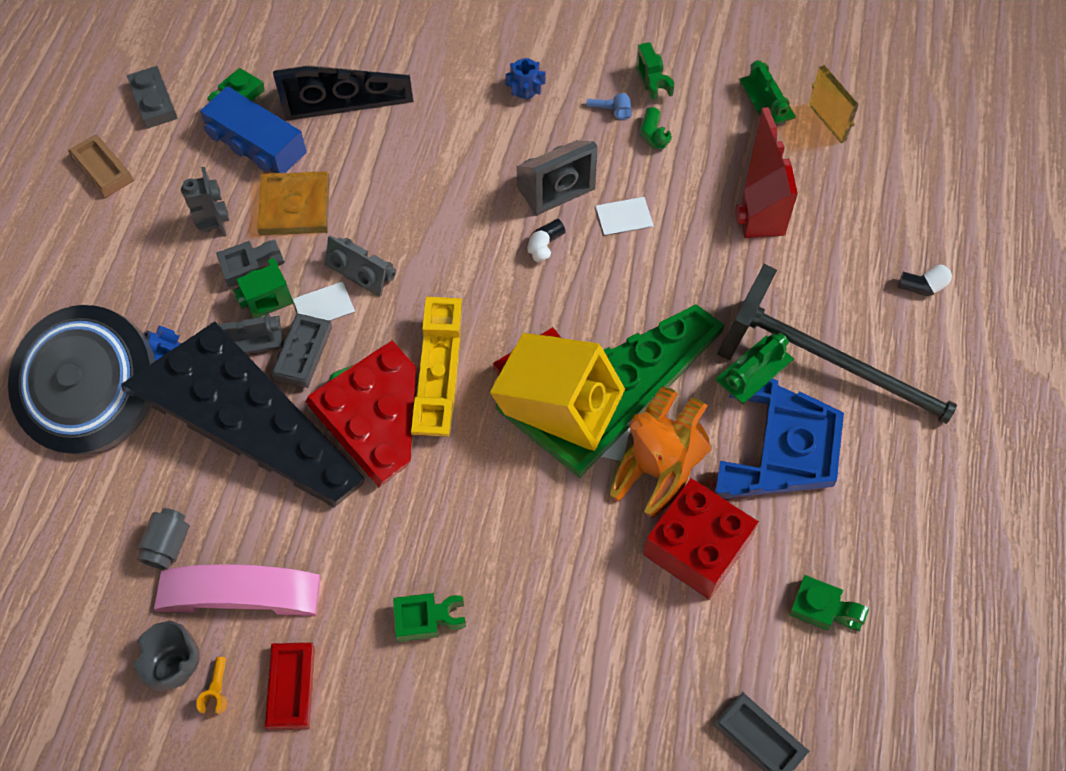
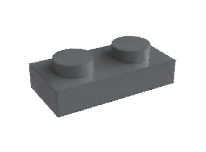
[126,66,178,129]

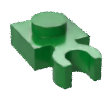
[393,593,466,642]

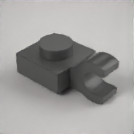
[216,240,285,287]

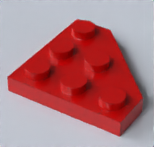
[305,340,416,488]

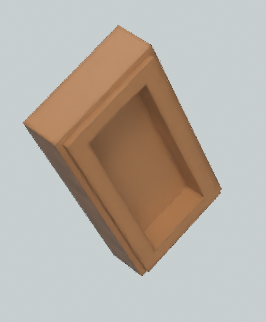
[68,134,134,198]

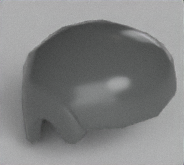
[133,620,200,691]

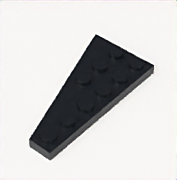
[121,321,365,508]

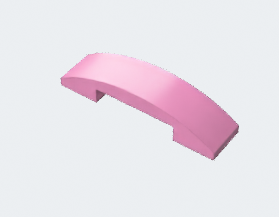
[154,564,321,616]

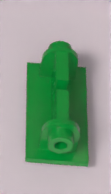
[739,60,796,124]
[715,333,794,405]

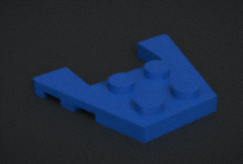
[715,379,844,499]

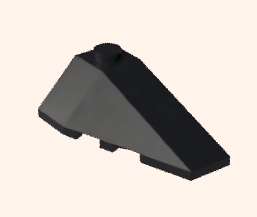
[273,65,414,121]

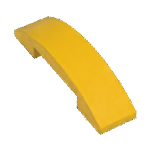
[411,296,462,437]

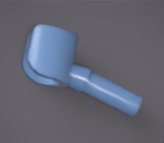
[586,93,632,120]

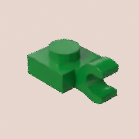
[636,42,674,100]
[207,67,265,102]
[790,575,869,632]

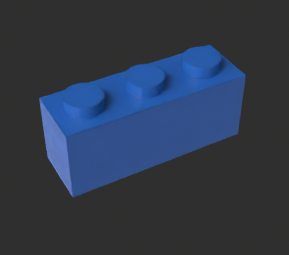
[200,86,307,178]

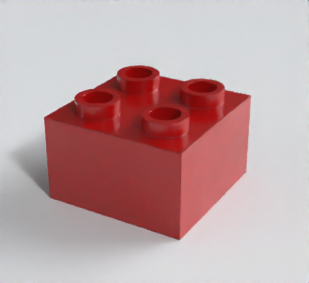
[643,478,759,600]

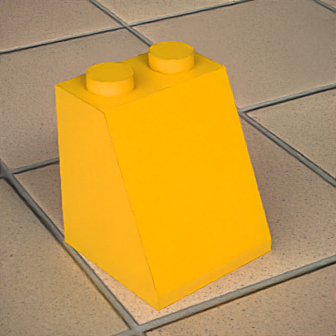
[490,333,625,451]

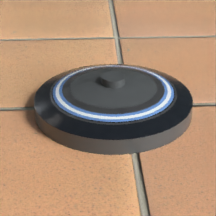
[8,305,155,455]

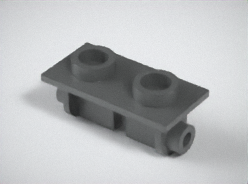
[181,167,230,236]
[324,235,397,297]
[203,313,283,354]

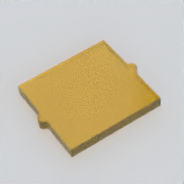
[808,65,859,143]

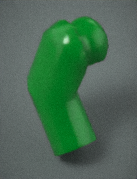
[640,107,672,149]

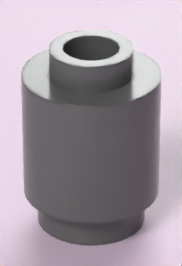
[137,508,190,570]

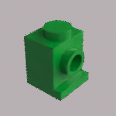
[233,258,294,318]

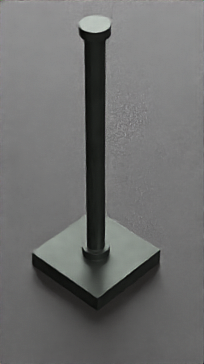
[717,264,957,424]

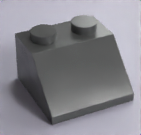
[517,140,598,216]

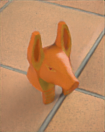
[610,386,712,518]

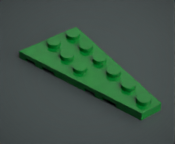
[496,304,724,478]

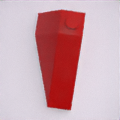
[735,107,798,238]

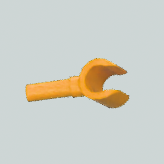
[196,656,227,714]

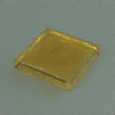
[257,171,330,236]

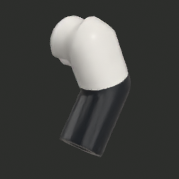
[527,219,566,263]
[898,264,952,296]

